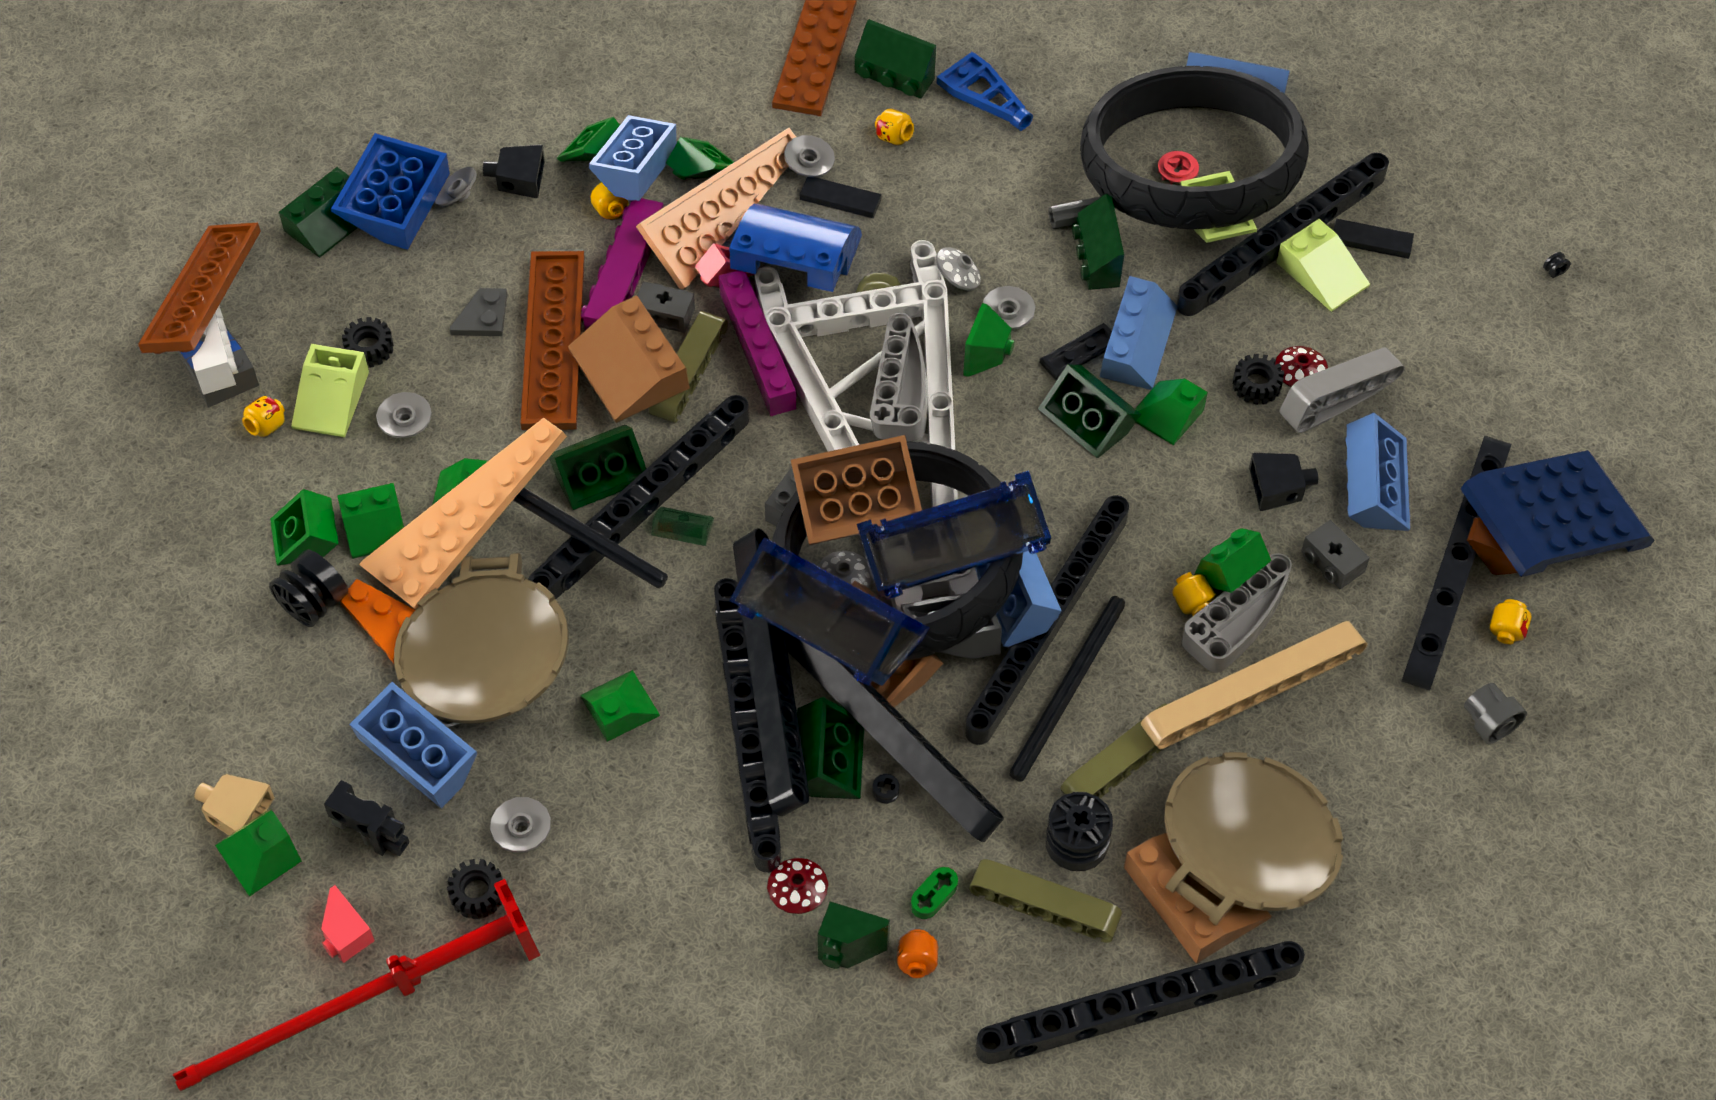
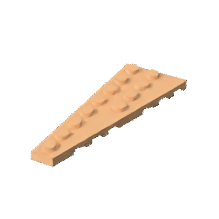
[636,128,796,290]
[359,418,567,610]

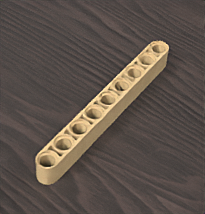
[1141,621,1367,749]

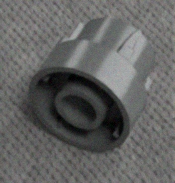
[1464,683,1527,744]

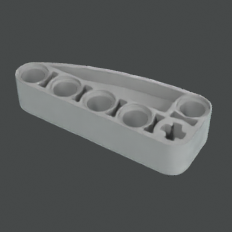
[870,313,928,441]
[1279,347,1405,433]
[1181,553,1292,673]

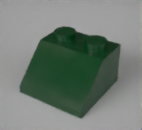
[818,901,890,969]

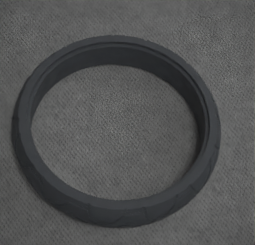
[1080,66,1309,229]
[771,442,1024,662]

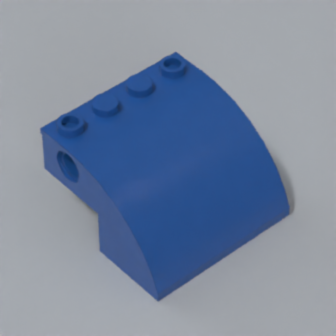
[729,204,862,292]

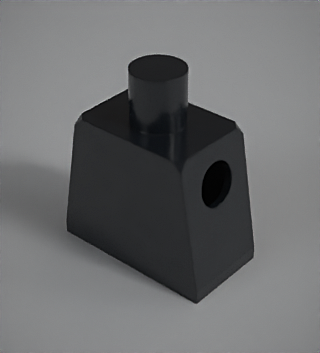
[483,145,545,198]
[1249,453,1319,511]

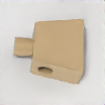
[195,774,275,835]

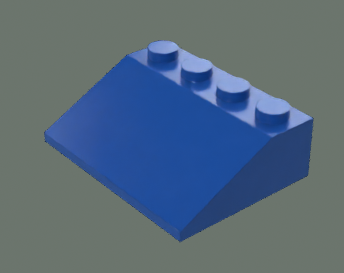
[331,133,450,250]

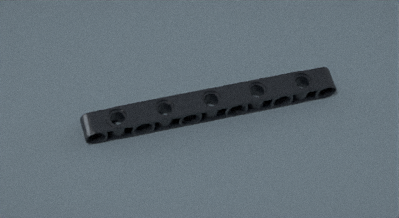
[1176,153,1389,316]
[528,395,749,599]
[1402,435,1512,691]
[714,578,781,873]
[975,941,1305,1064]

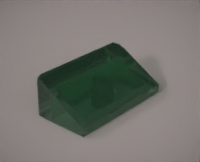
[651,507,714,546]

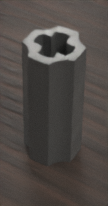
[1048,196,1101,229]

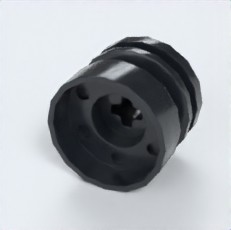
[269,550,348,627]
[1046,792,1113,871]

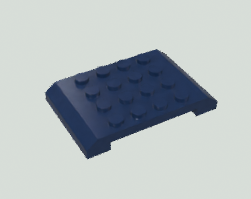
[1461,450,1655,577]

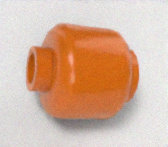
[897,929,938,978]

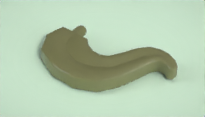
[856,273,901,293]

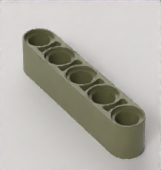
[649,311,728,423]
[1060,703,1167,798]
[969,859,1122,943]

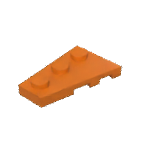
[340,579,415,663]

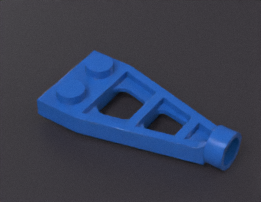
[936,52,1033,131]

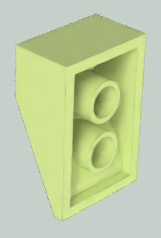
[1180,171,1257,243]
[1277,219,1370,312]

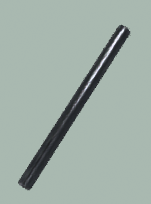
[513,488,668,589]
[1010,596,1125,782]

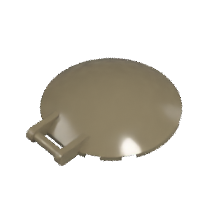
[394,553,569,724]
[1164,752,1343,926]

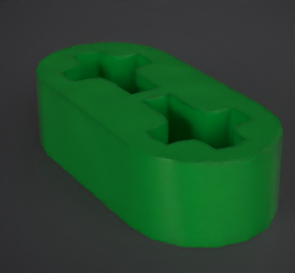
[911,867,958,919]

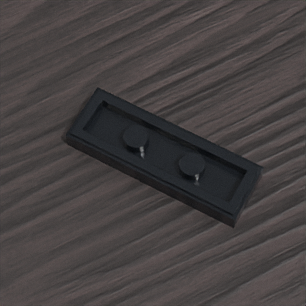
[799,177,881,218]
[1333,218,1414,259]
[1039,323,1112,380]

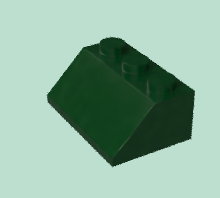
[854,19,936,99]
[279,167,358,258]
[1072,194,1124,290]
[1038,364,1141,458]
[549,424,647,510]
[797,697,864,799]

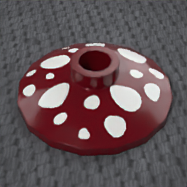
[1275,346,1328,387]
[767,858,828,914]

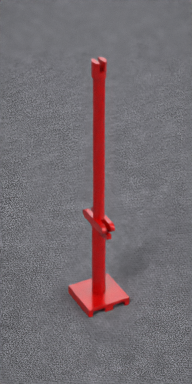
[173,879,541,1091]

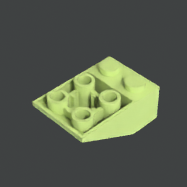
[291,344,369,437]

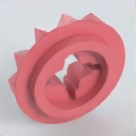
[1158,151,1199,185]

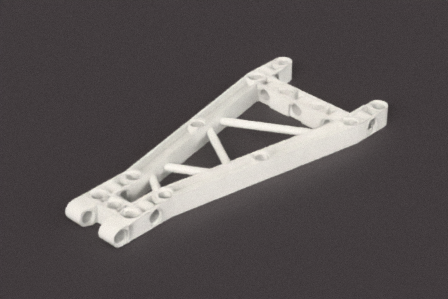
[755,240,979,621]

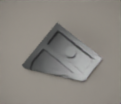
[450,288,507,336]

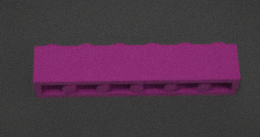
[581,198,664,331]
[719,270,796,417]

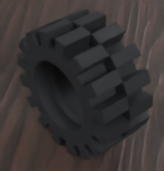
[342,317,394,368]
[1232,354,1284,405]
[447,859,503,919]

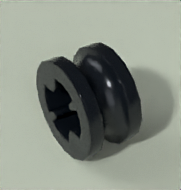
[1543,252,1571,278]
[872,774,900,804]

